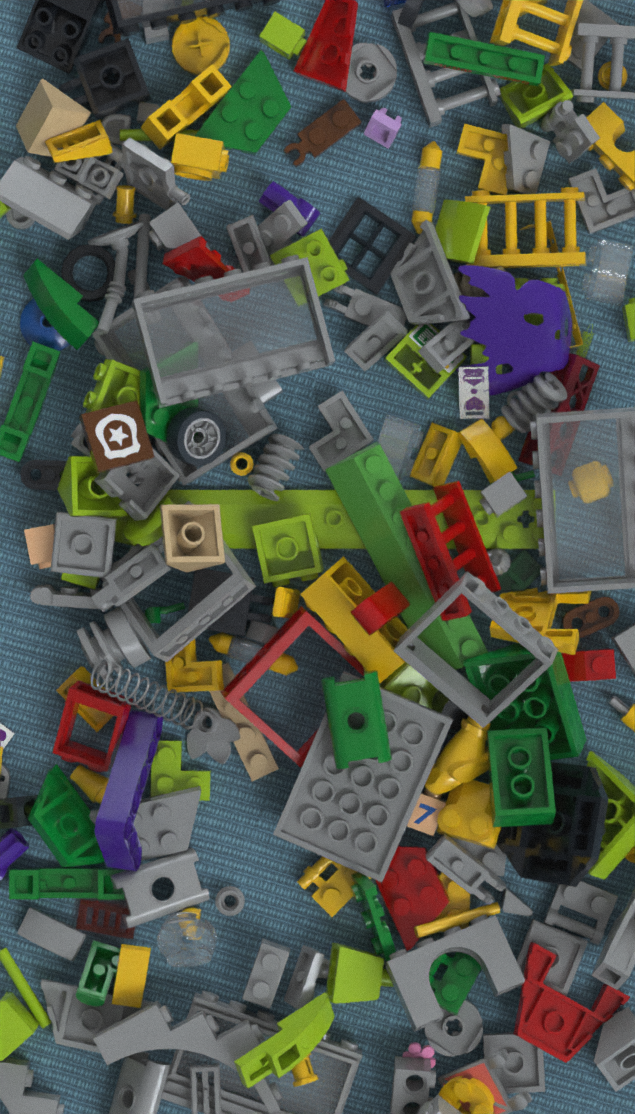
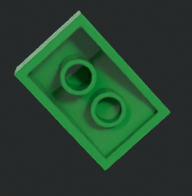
[487,727,556,827]

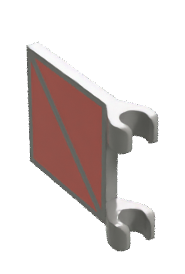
[437,1049,532,1114]

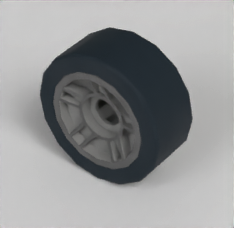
[166,407,226,466]

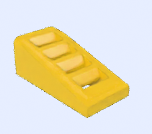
[45,120,113,163]
[272,586,300,618]

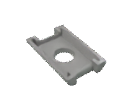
[110,847,209,929]

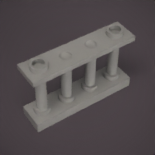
[391,0,501,128]
[570,23,635,103]

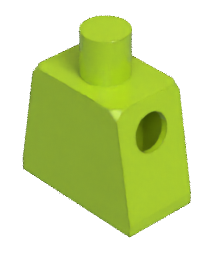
[326,942,394,1004]

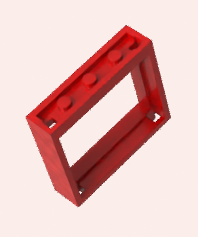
[220,606,364,768]

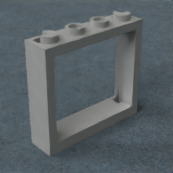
[100,501,256,662]
[394,571,558,728]

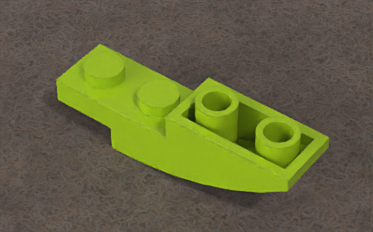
[234,992,335,1089]

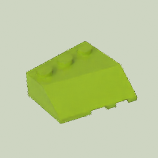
[586,750,635,880]

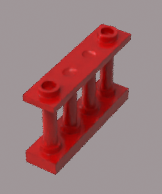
[400,481,501,621]

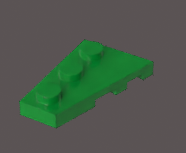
[350,872,396,962]

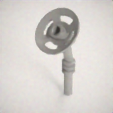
[88,220,144,334]

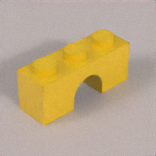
[141,64,232,150]
[586,102,635,191]

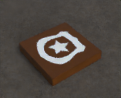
[79,400,155,474]

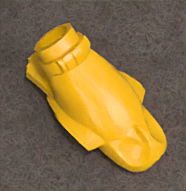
[424,716,491,795]

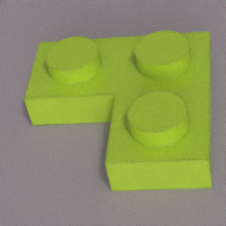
[151,740,211,801]

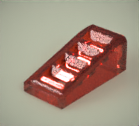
[76,899,136,939]

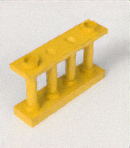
[490,0,583,66]
[465,187,586,269]

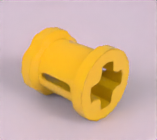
[291,1052,318,1087]

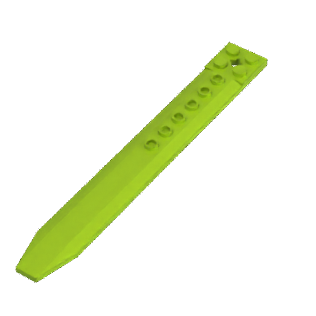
[110,490,555,549]

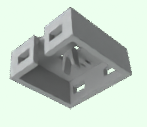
[94,448,180,521]

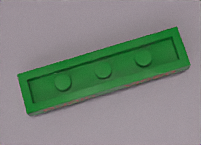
[423,32,545,87]

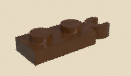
[284,99,362,167]

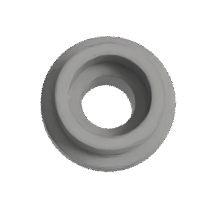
[215,886,245,916]

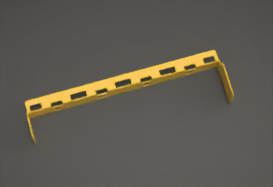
[519,221,583,349]

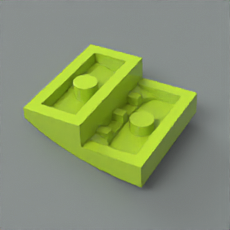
[435,200,490,264]

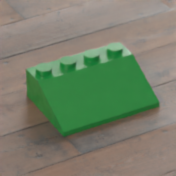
[464,643,587,760]

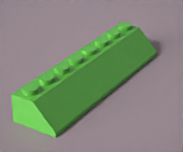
[325,442,488,670]

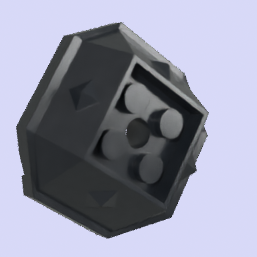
[496,762,609,887]

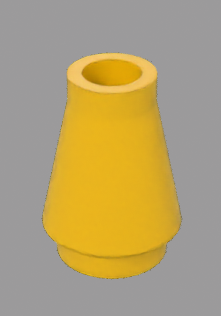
[70,764,109,804]

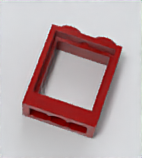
[52,680,133,772]

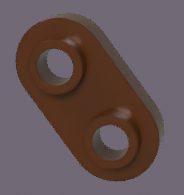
[562,597,620,638]

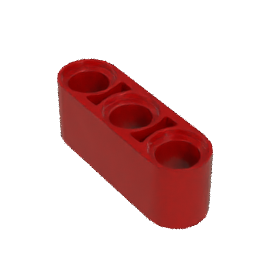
[350,582,411,636]

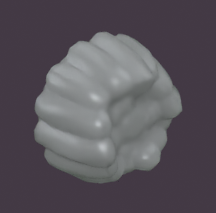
[487,548,511,576]

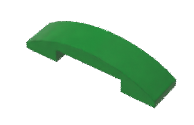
[0,341,61,462]
[9,867,125,900]

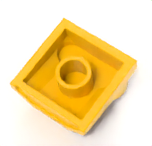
[437,780,501,849]

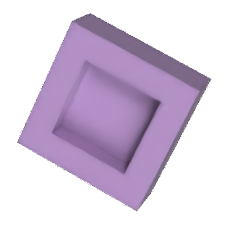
[364,108,402,149]

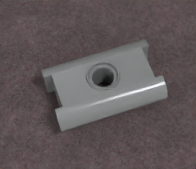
[109,1051,170,1114]

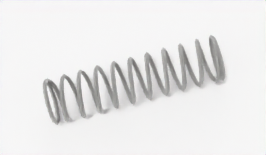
[90,659,203,730]

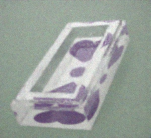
[458,367,489,419]

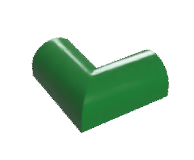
[76,940,120,1007]

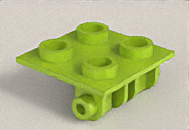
[270,228,350,307]

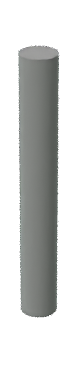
[134,214,151,299]

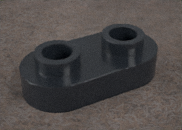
[20,460,67,490]

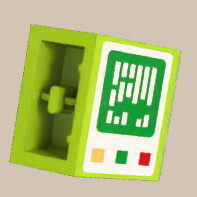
[384,324,467,400]

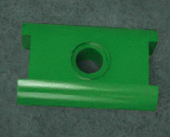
[321,670,392,769]

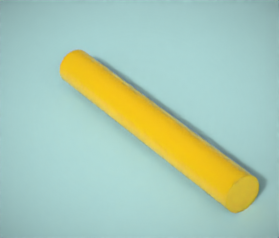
[414,902,500,938]

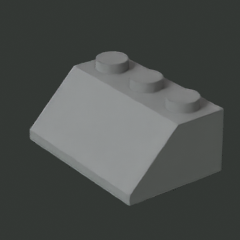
[0,156,98,240]

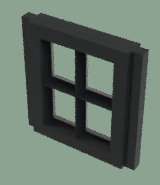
[328,197,416,295]

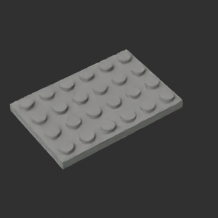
[273,671,453,882]

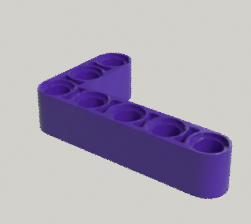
[95,710,163,871]

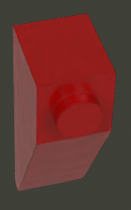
[562,648,616,682]

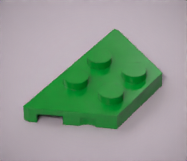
[195,50,291,155]
[140,341,198,444]
[28,764,105,867]

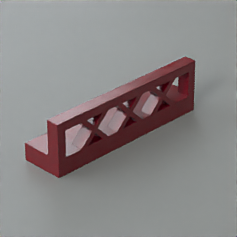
[518,353,600,476]

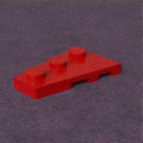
[293,0,358,92]
[162,236,250,303]

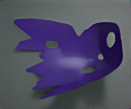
[456,265,572,396]

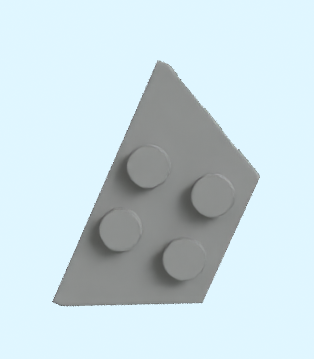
[390,220,470,325]
[89,786,201,861]
[41,979,153,1053]

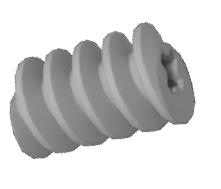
[501,372,567,433]
[247,434,304,501]

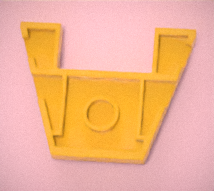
[490,588,592,655]

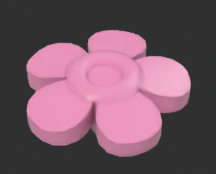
[402,1042,436,1068]

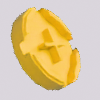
[172,16,230,76]

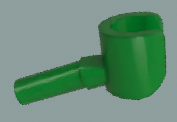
[145,602,185,623]

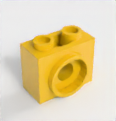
[171,133,229,181]

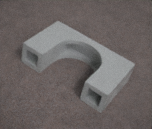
[385,914,525,1032]

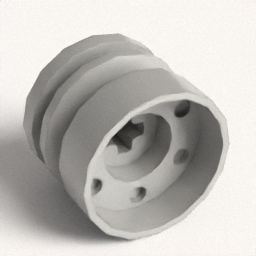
[77,606,151,683]

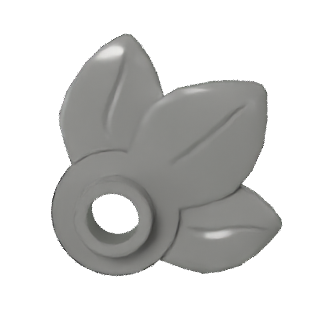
[187,707,240,764]

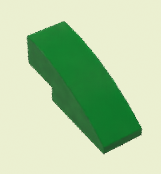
[23,258,99,350]

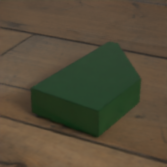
[497,549,542,591]

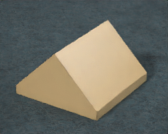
[16,79,91,157]
[160,504,225,573]

